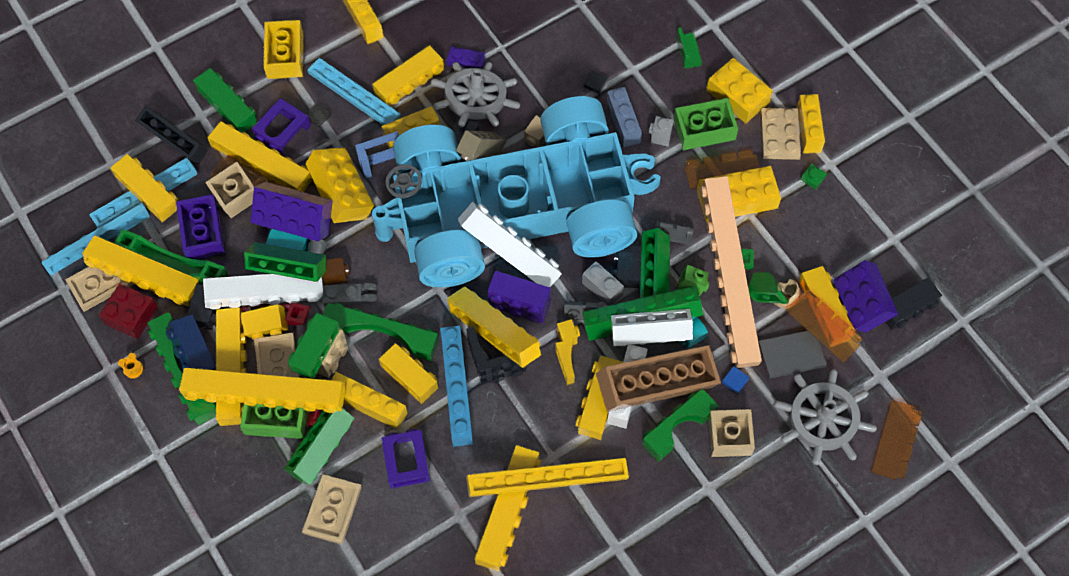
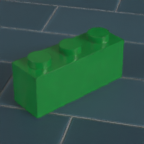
[288,313,340,379]

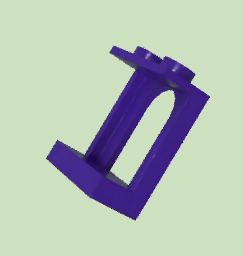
[252,98,311,156]
[381,429,430,489]

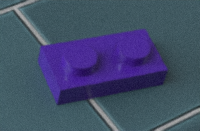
[447,47,486,69]

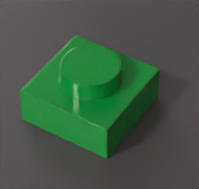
[800,164,827,190]
[741,249,754,270]

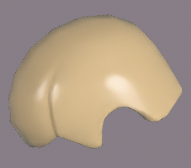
[774,279,801,309]

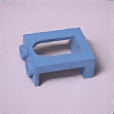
[355,131,399,179]

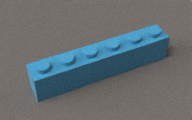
[441,326,473,447]

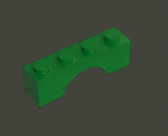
[642,389,719,462]

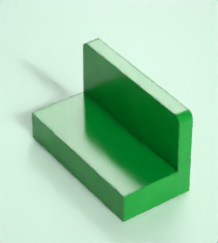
[676,27,702,69]

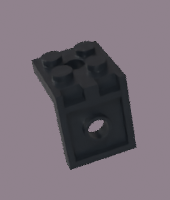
[466,326,526,385]

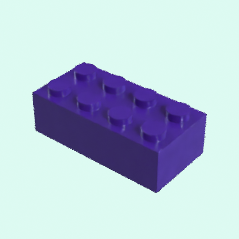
[250,182,333,242]

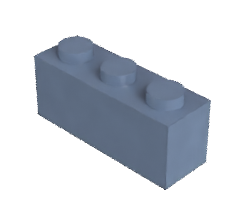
[607,87,642,148]

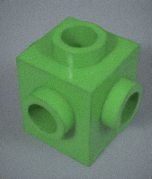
[678,265,710,296]

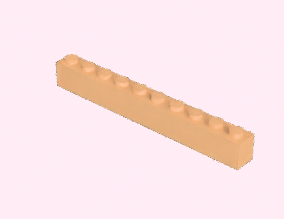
[700,176,762,368]

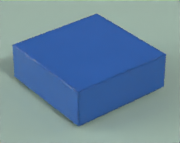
[722,366,750,394]

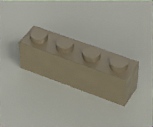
[456,130,507,161]

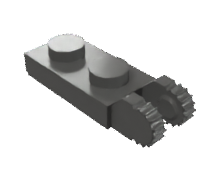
[323,283,377,306]

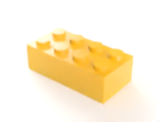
[306,147,374,223]
[697,166,781,222]

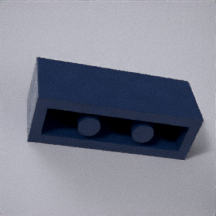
[166,315,216,371]

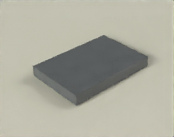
[758,329,827,379]

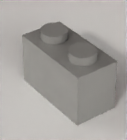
[582,262,624,306]

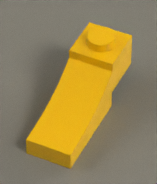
[555,319,580,385]

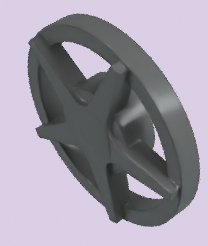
[386,164,422,199]

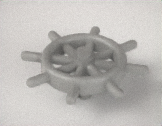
[431,62,520,127]
[774,369,877,465]

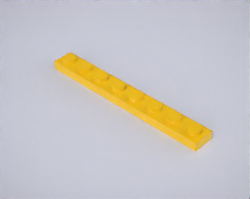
[466,458,629,497]

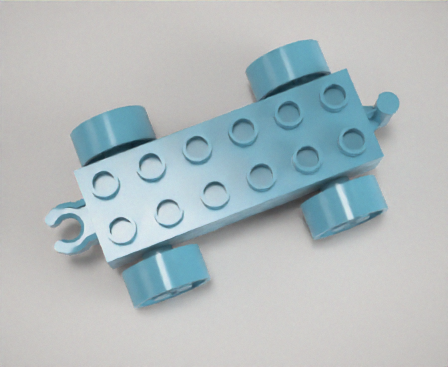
[372,96,660,287]

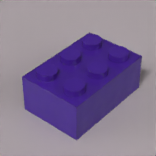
[176,194,226,260]
[833,260,898,333]
[488,271,551,323]

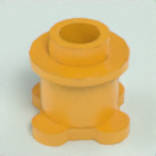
[118,353,143,378]

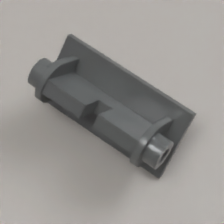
[656,221,694,245]
[564,300,604,321]

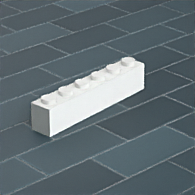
[458,202,562,287]
[203,274,323,309]

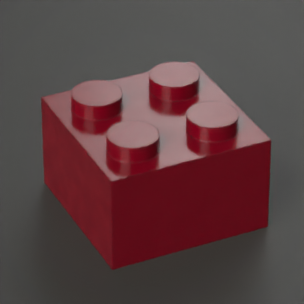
[99,283,158,339]

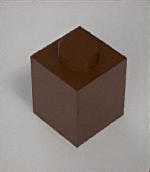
[322,257,350,285]

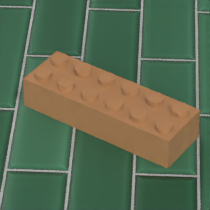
[596,345,721,412]

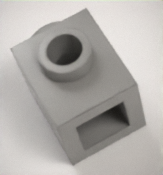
[649,116,674,147]

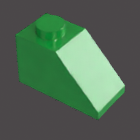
[748,272,788,304]

